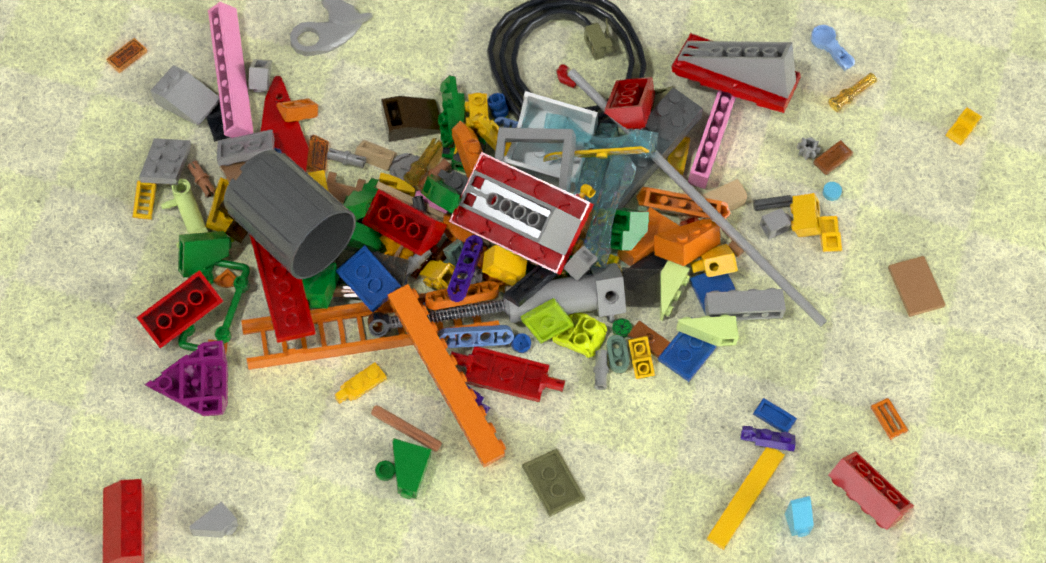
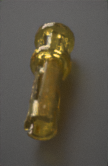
[828,73,877,112]
[403,138,442,186]

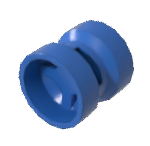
[487,93,509,119]

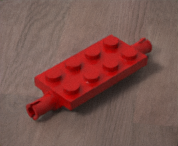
[451,347,566,403]

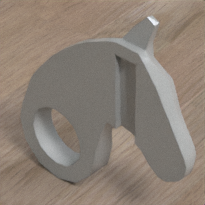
[290,0,373,56]

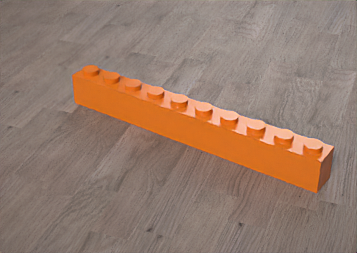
[388,284,506,468]

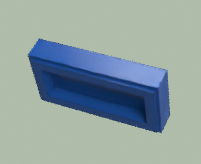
[753,398,797,432]

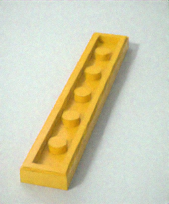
[706,447,785,550]

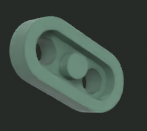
[606,335,630,373]

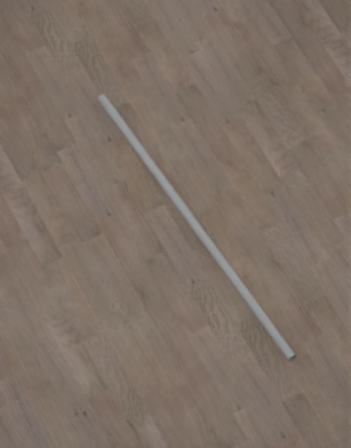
[567,68,827,327]

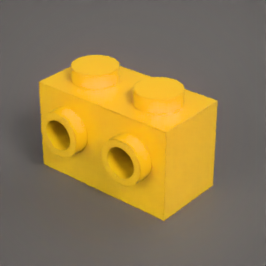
[790,193,821,237]
[482,245,527,286]

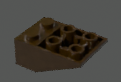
[381,96,441,142]

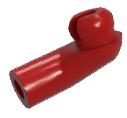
[556,64,577,89]

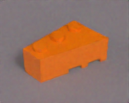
[617,207,680,266]
[654,219,720,266]

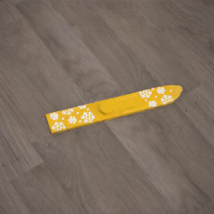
[543,146,649,162]

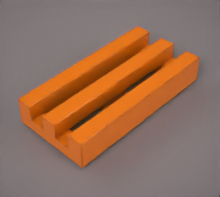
[871,398,908,440]

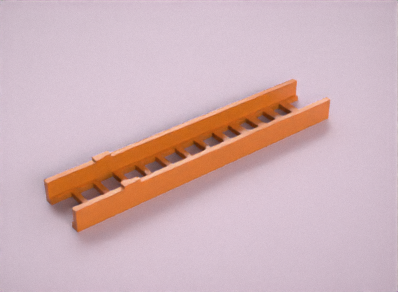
[241,292,499,370]

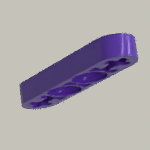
[447,235,483,302]

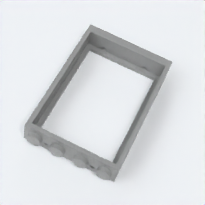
[495,128,576,193]

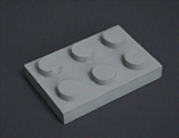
[217,130,274,166]
[139,138,191,185]

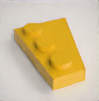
[205,177,233,235]

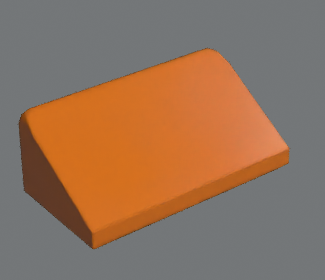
[277,98,318,122]

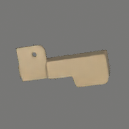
[676,179,747,223]

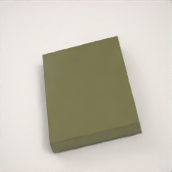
[522,448,585,517]

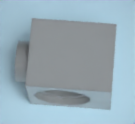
[759,208,791,239]
[564,246,598,281]

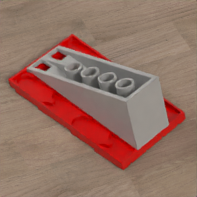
[671,33,801,113]
[449,152,594,275]

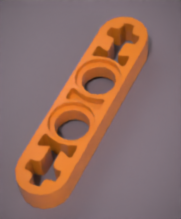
[425,281,499,310]

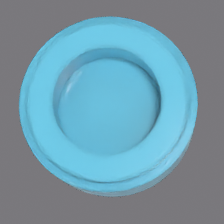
[822,182,842,201]

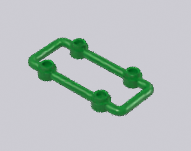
[178,259,250,352]

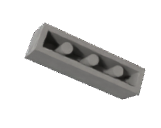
[704,288,786,321]

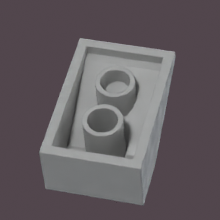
[150,65,220,126]

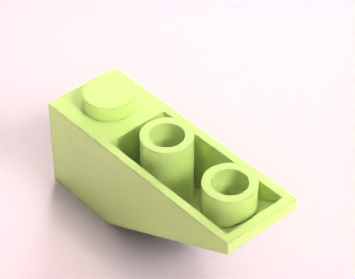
[659,260,690,321]
[676,315,739,346]

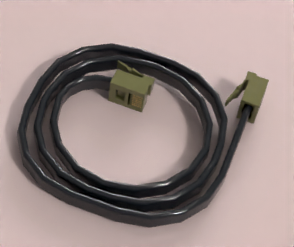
[487,0,676,133]

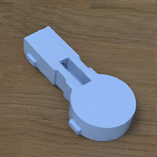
[811,25,855,71]

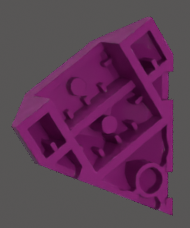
[145,340,228,417]

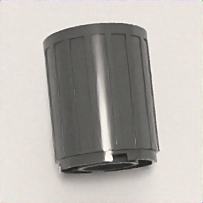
[224,150,356,279]

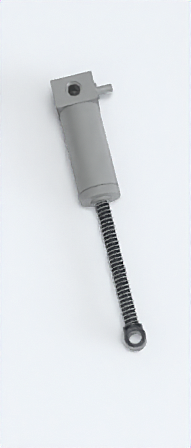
[367,263,626,337]

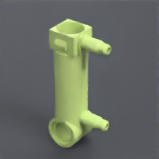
[161,178,208,249]

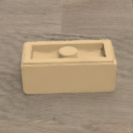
[355,140,397,171]

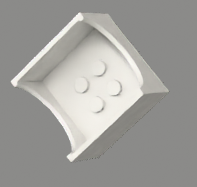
[503,91,598,193]

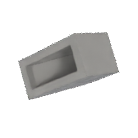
[249,59,272,92]
[189,501,238,538]

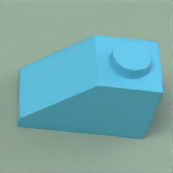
[785,496,814,537]

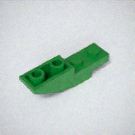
[438,75,465,147]
[421,174,460,213]
[342,178,379,220]

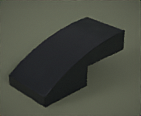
[206,102,231,142]

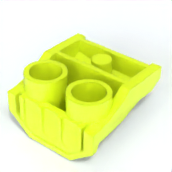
[552,313,607,358]

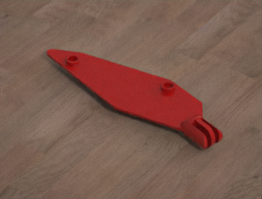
[260,76,309,172]

